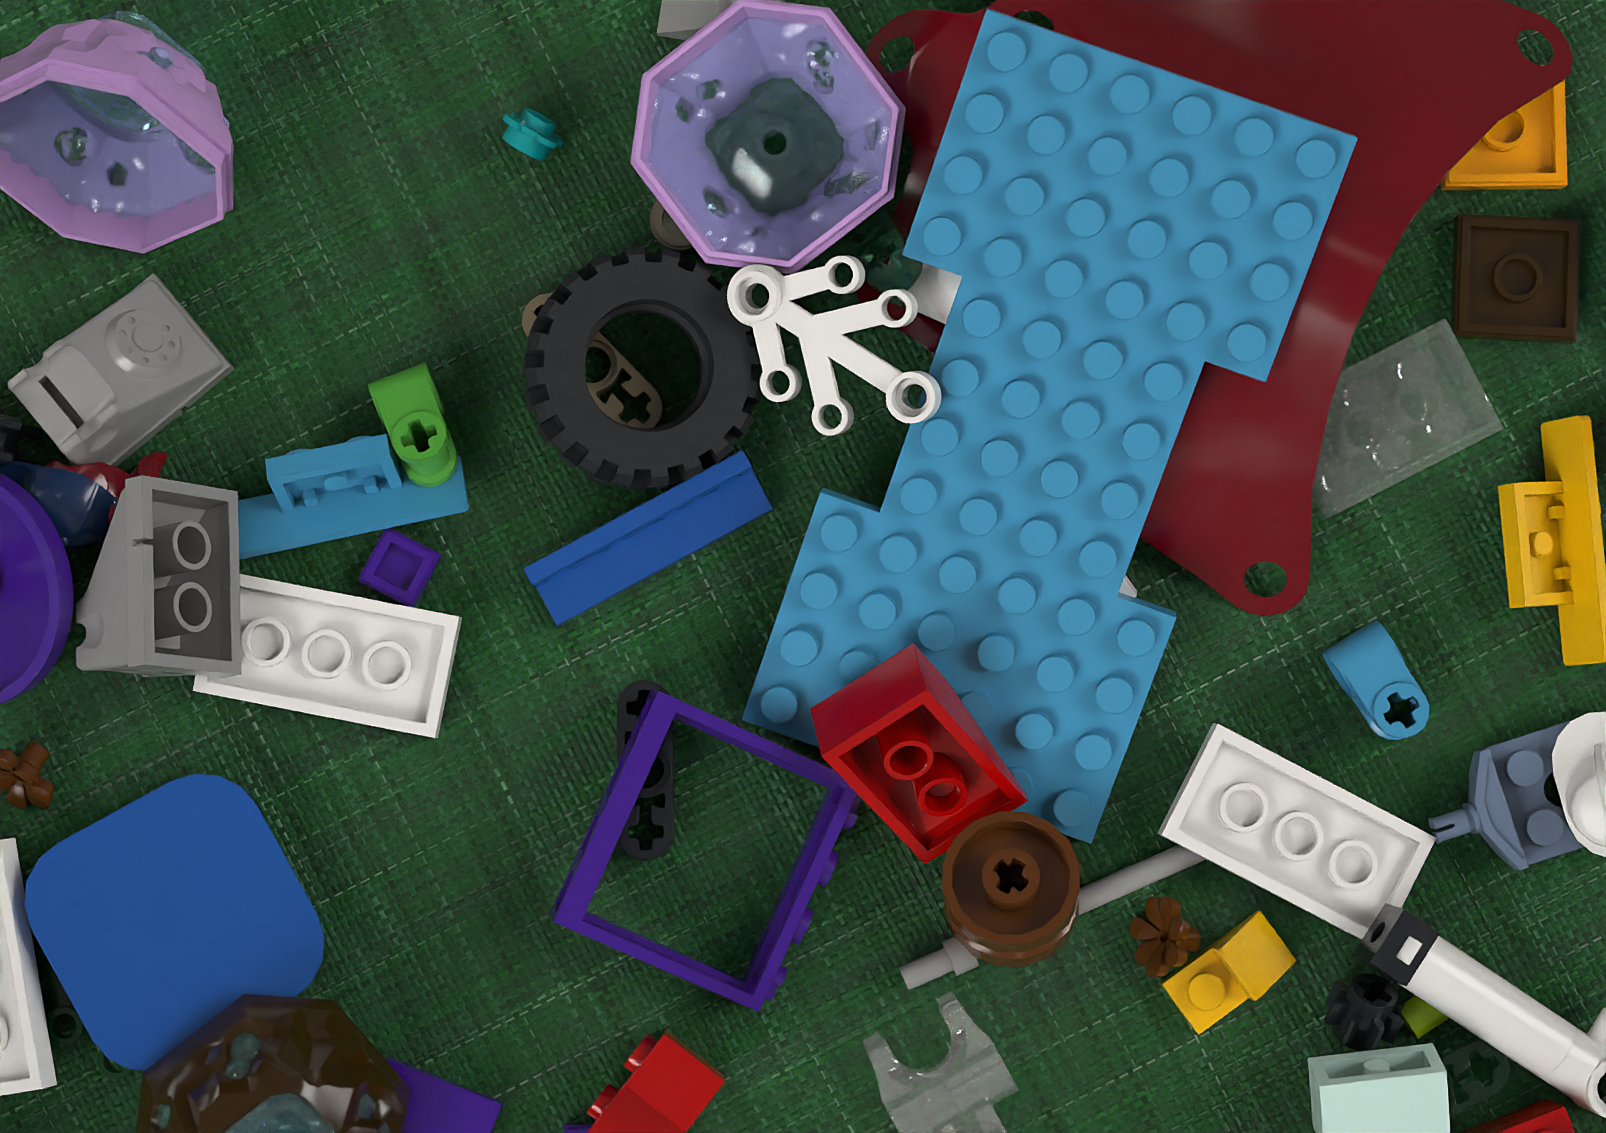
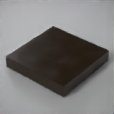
[1450,214,1581,344]

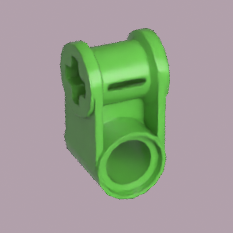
[368,362,458,487]

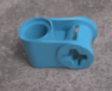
[1322,619,1429,740]

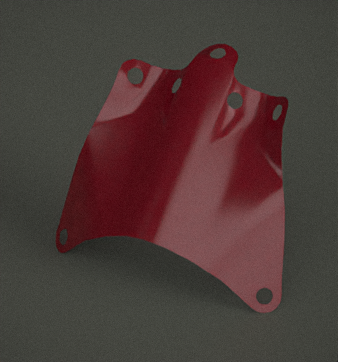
[857,0,1573,616]

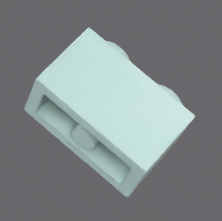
[1308,1043,1450,1133]

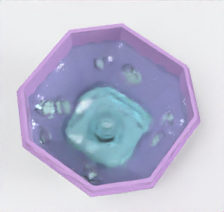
[630,0,906,274]
[0,11,234,254]

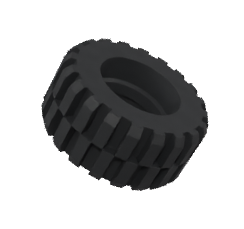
[522,247,762,490]

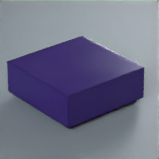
[358,528,443,608]

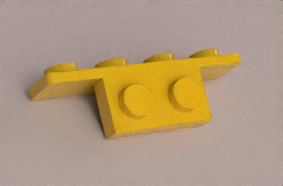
[1498,415,1606,666]

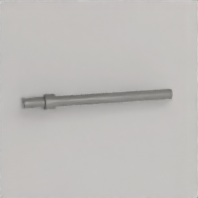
[899,845,1207,990]

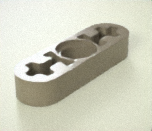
[522,293,663,428]

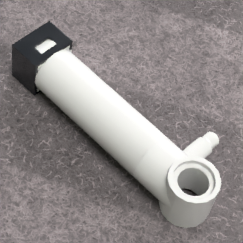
[1352,903,1606,1118]

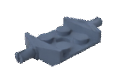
[1428,709,1606,870]

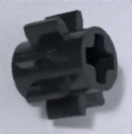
[1324,973,1405,1051]

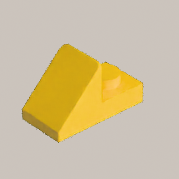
[1160,910,1297,1035]

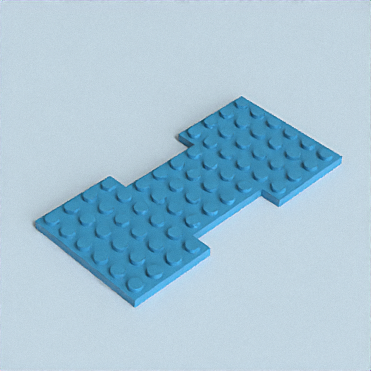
[742,8,1358,844]

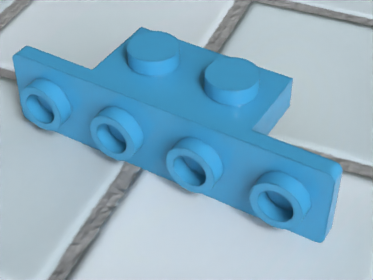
[238,434,469,560]

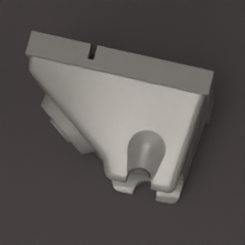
[8,273,235,467]
[76,475,242,678]

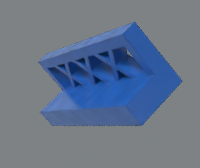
[523,450,773,626]

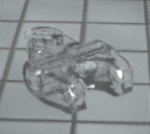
[862,990,1019,1133]

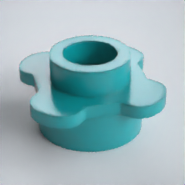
[502,107,565,161]

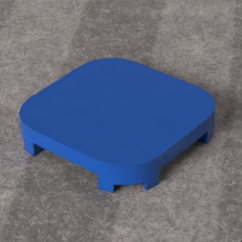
[24,774,325,1071]

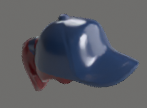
[0,452,168,549]

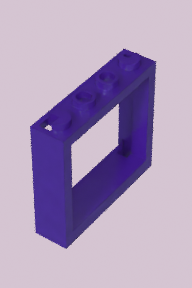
[549,688,862,1012]

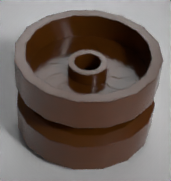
[942,811,1080,967]

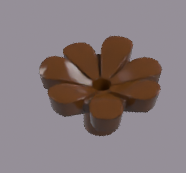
[0,742,54,810]
[1130,896,1201,977]

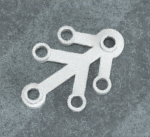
[727,255,941,436]

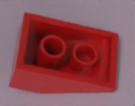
[810,643,1028,864]

